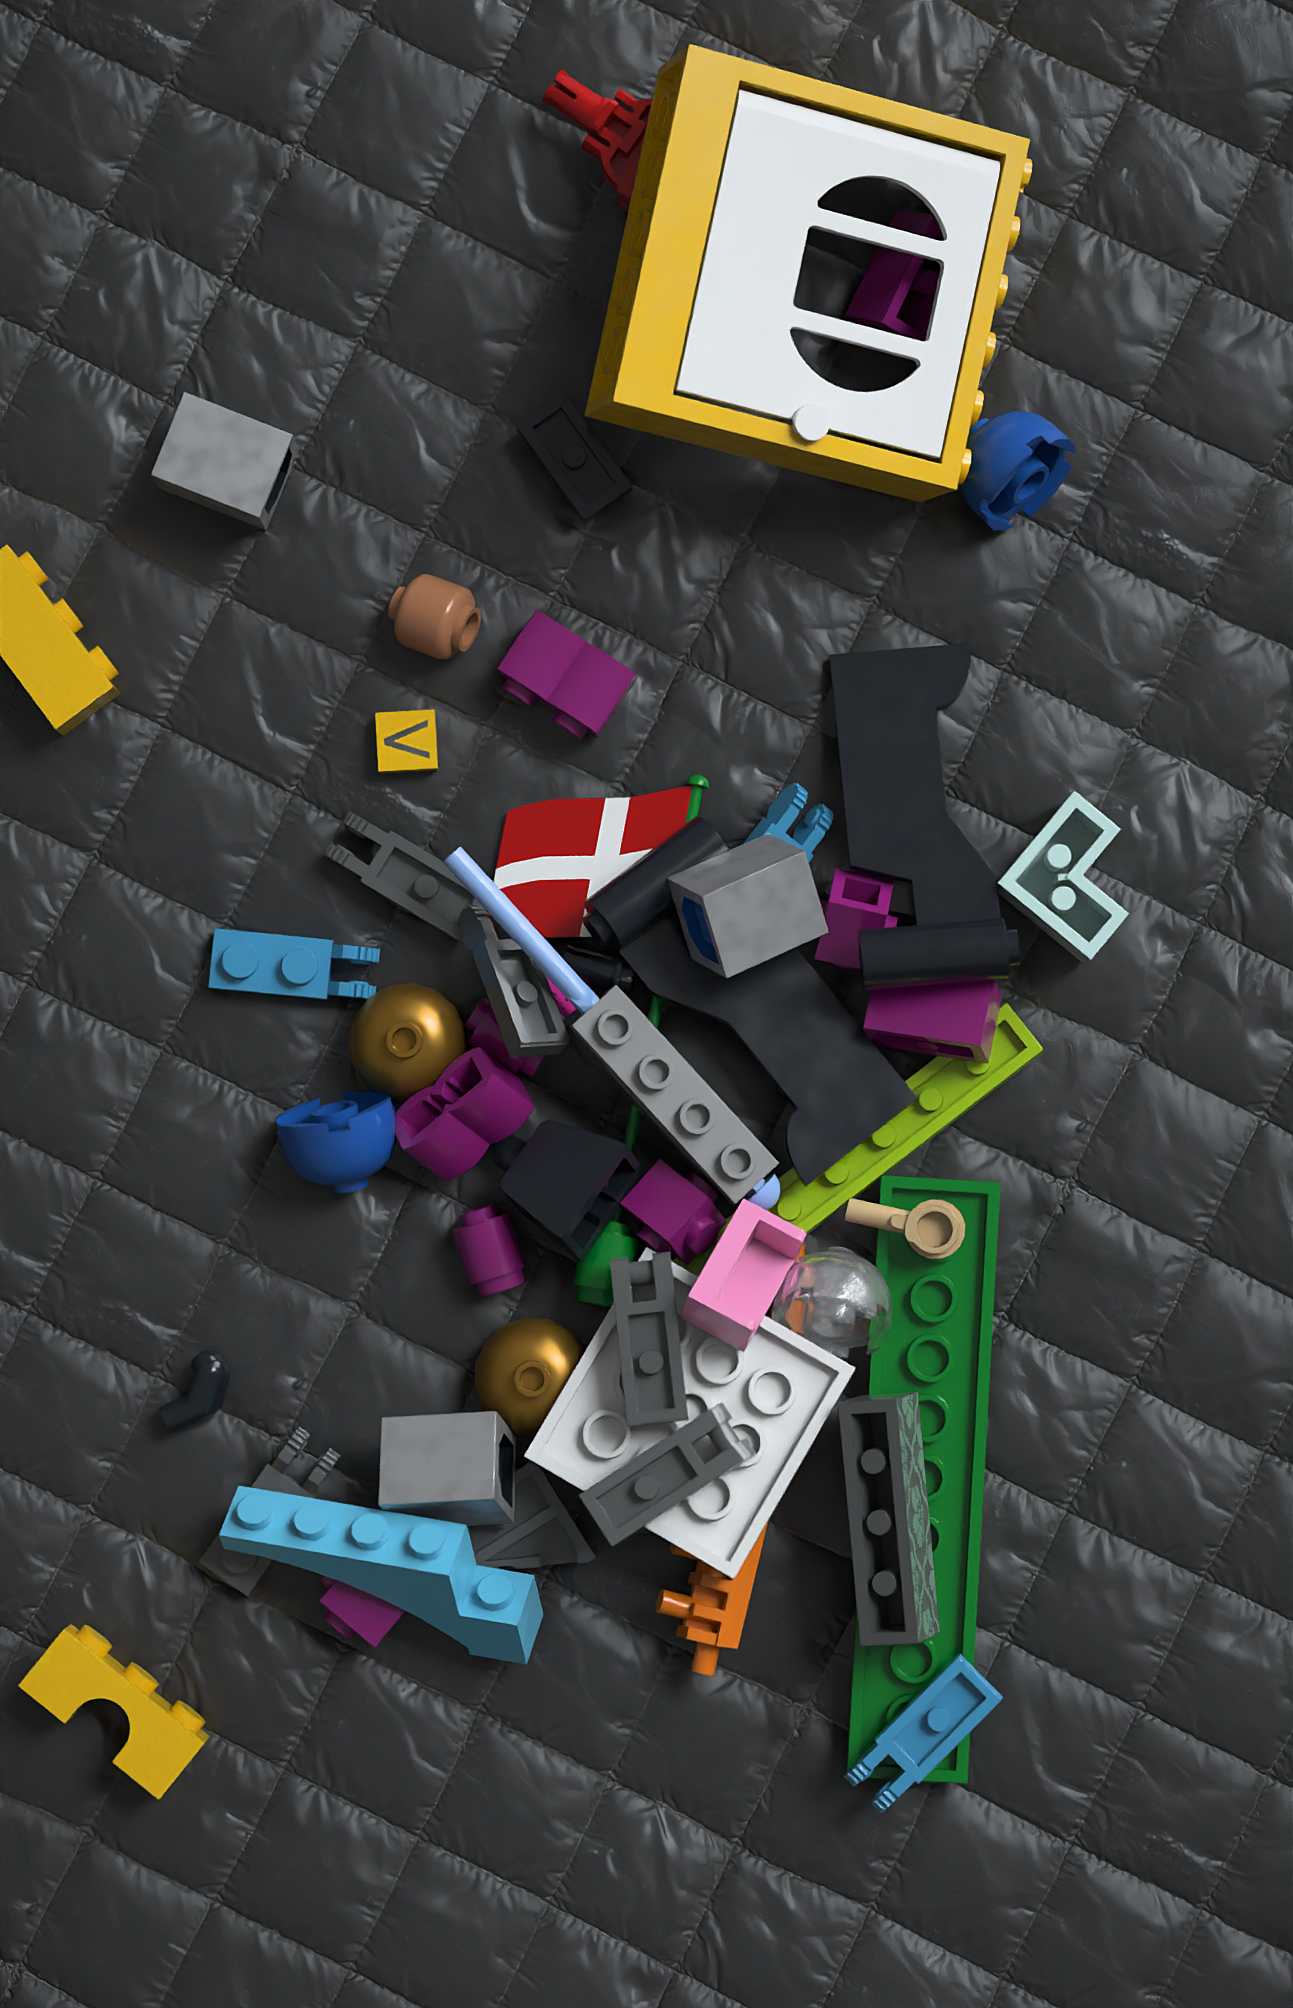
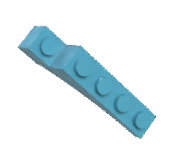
[219,1485,543,1665]

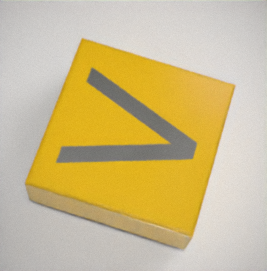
[375,709,439,774]

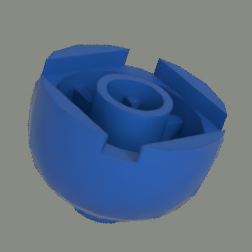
[958,411,1076,531]
[276,1089,397,1193]

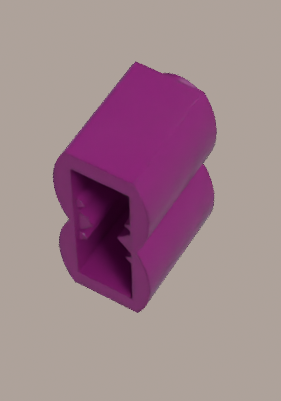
[497,610,637,740]
[395,1047,535,1182]

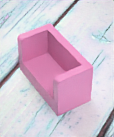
[680,1198,807,1352]

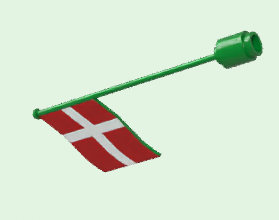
[488,774,709,1308]

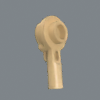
[845,1198,965,1259]

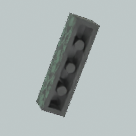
[838,1392,940,1646]

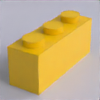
[0,544,120,736]

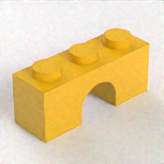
[18,1624,210,1800]

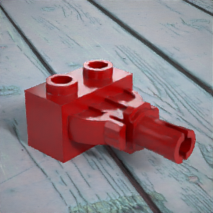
[542,70,731,214]

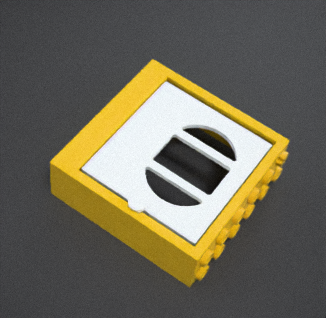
[585,44,1032,502]

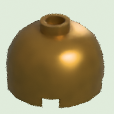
[348,983,468,1102]
[474,1317,586,1436]

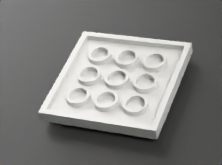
[524,1247,855,1579]

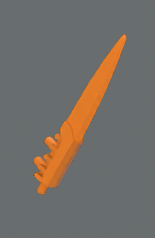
[655,1242,805,1677]

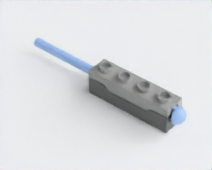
[443,846,780,1210]

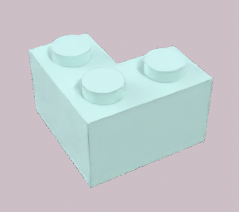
[997,791,1129,964]

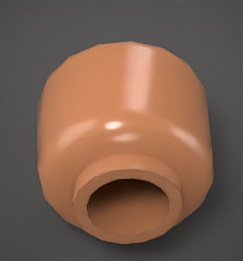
[388,574,481,660]

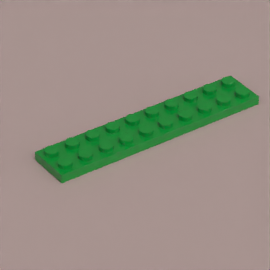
[846,1175,1001,1784]

